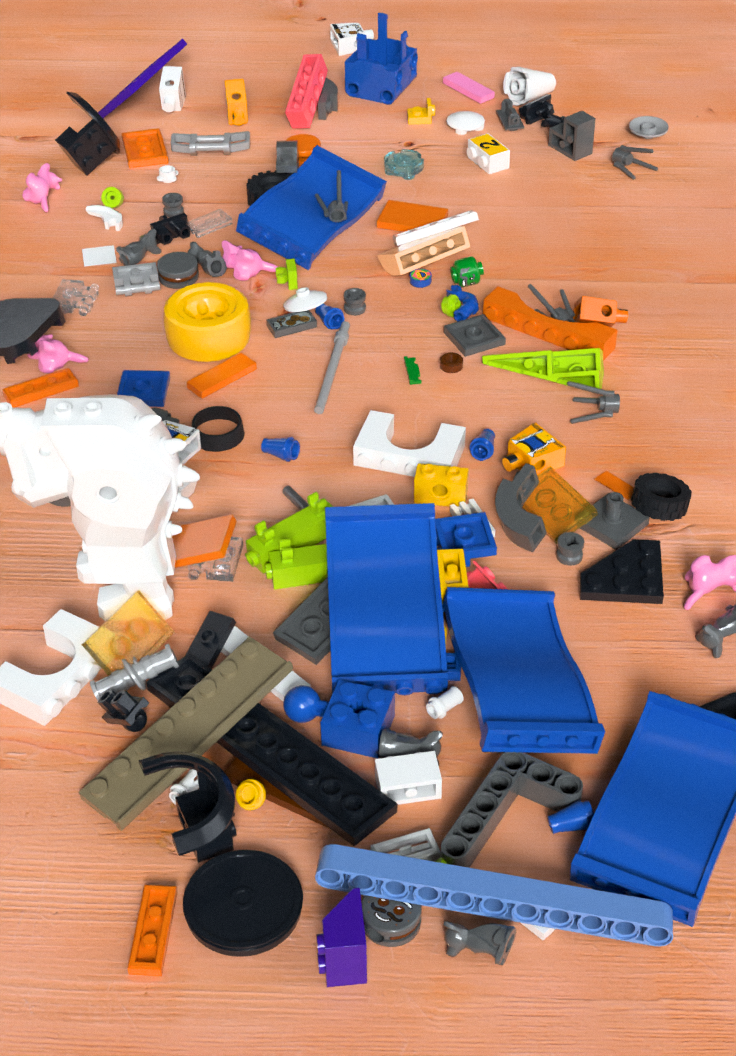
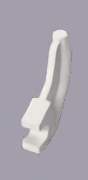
[86,205,123,231]

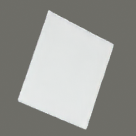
[82,245,117,267]

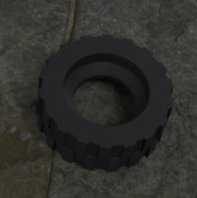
[631,473,692,521]

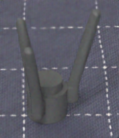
[612,145,658,180]
[315,170,348,222]
[528,284,575,322]
[567,381,620,424]

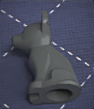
[116,229,161,266]
[188,242,227,277]
[696,604,736,658]
[379,728,443,766]
[443,921,516,965]

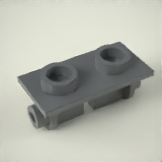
[496,99,524,131]

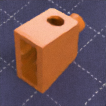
[573,296,628,327]

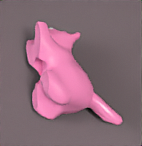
[23,163,62,212]
[222,240,278,281]
[27,334,89,373]
[684,555,736,610]

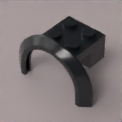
[55,92,120,176]
[138,751,237,863]

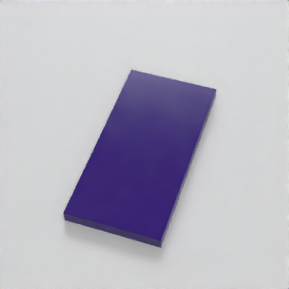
[98,38,187,118]

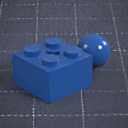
[283,680,395,759]

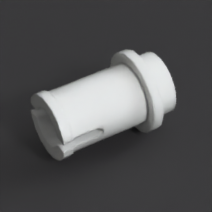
[426,686,464,719]
[169,769,199,805]

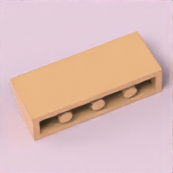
[377,226,470,275]

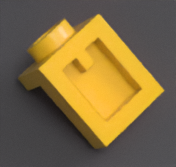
[407,98,435,125]

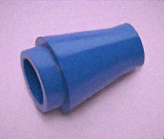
[315,303,345,329]
[470,429,495,461]
[261,437,300,462]
[547,799,594,834]

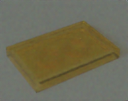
[522,466,598,544]
[81,590,175,676]

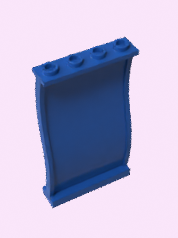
[236,145,387,270]
[325,503,448,695]
[442,587,605,754]
[570,691,736,927]

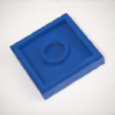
[117,370,170,407]

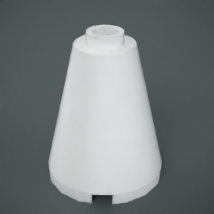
[503,67,556,106]

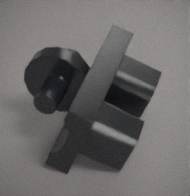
[519,94,554,124]
[150,213,190,245]
[97,689,149,732]

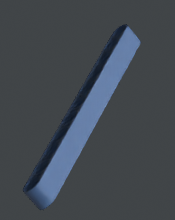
[315,844,673,947]

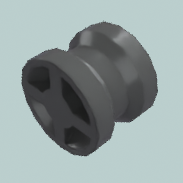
[162,193,184,217]
[343,288,366,316]
[556,532,584,566]

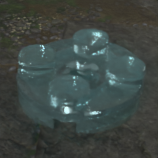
[384,149,424,180]

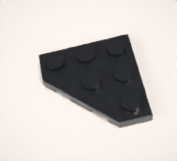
[580,539,664,604]

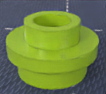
[441,294,461,317]

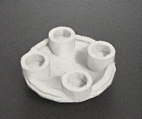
[446,111,485,135]

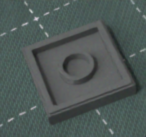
[444,314,506,357]

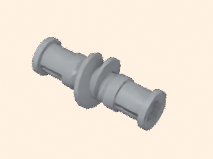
[90,643,180,701]

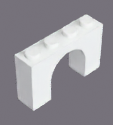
[353,410,466,477]
[0,609,117,726]

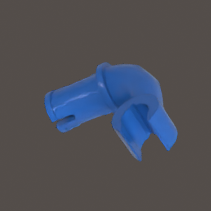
[446,285,479,322]

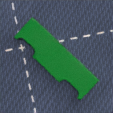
[404,356,422,385]

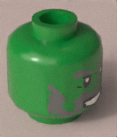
[450,256,484,288]

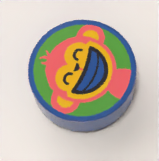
[410,269,432,288]

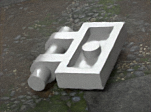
[112,262,160,296]

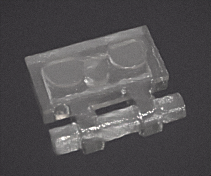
[53,279,99,316]
[188,537,243,582]

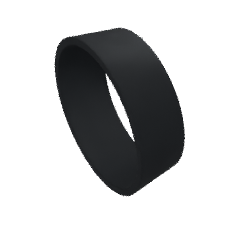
[192,406,245,452]

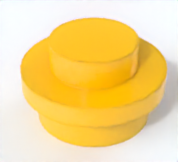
[236,779,266,810]

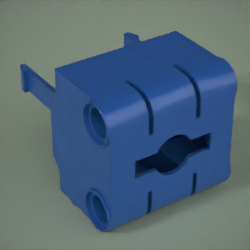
[345,13,418,105]

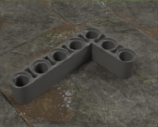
[440,752,583,868]

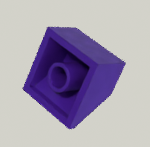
[316,888,367,987]

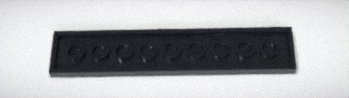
[146,654,398,846]

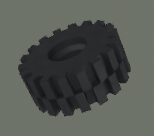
[247,170,292,206]

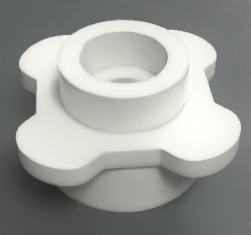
[157,165,179,183]

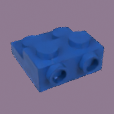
[435,512,497,567]

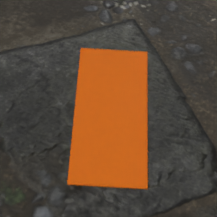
[594,471,634,500]

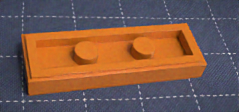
[187,353,257,399]
[2,368,79,407]
[128,885,177,977]

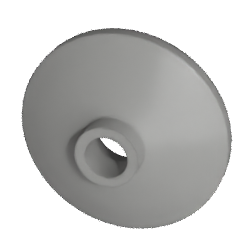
[629,116,669,139]

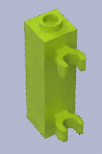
[245,492,333,574]
[265,538,328,590]

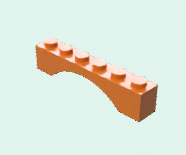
[483,286,617,361]

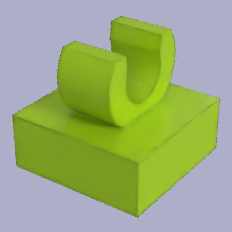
[275,259,298,290]

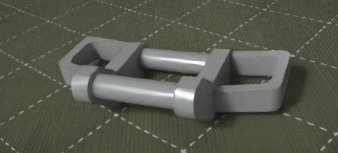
[171,131,250,156]

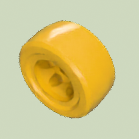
[163,282,251,362]

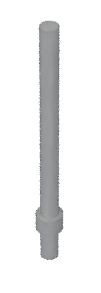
[314,321,350,414]

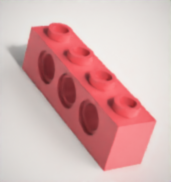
[285,54,328,129]

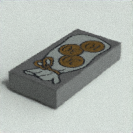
[266,310,317,338]

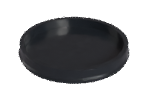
[183,850,303,957]

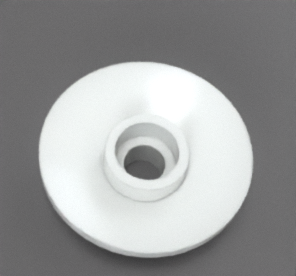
[283,287,327,312]

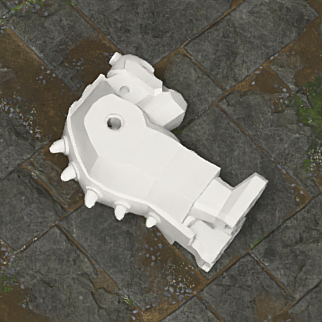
[0,394,200,621]

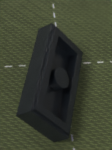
[185,611,236,669]

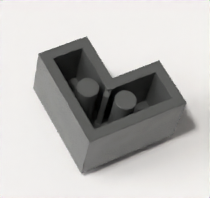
[548,111,596,161]

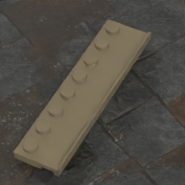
[78,636,293,831]

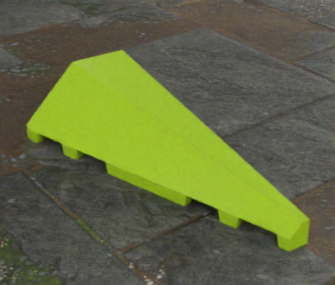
[482,348,604,389]

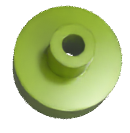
[101,187,124,208]

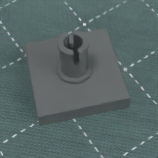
[575,492,650,550]

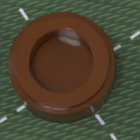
[440,352,463,373]

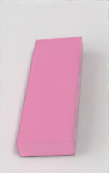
[443,72,495,104]

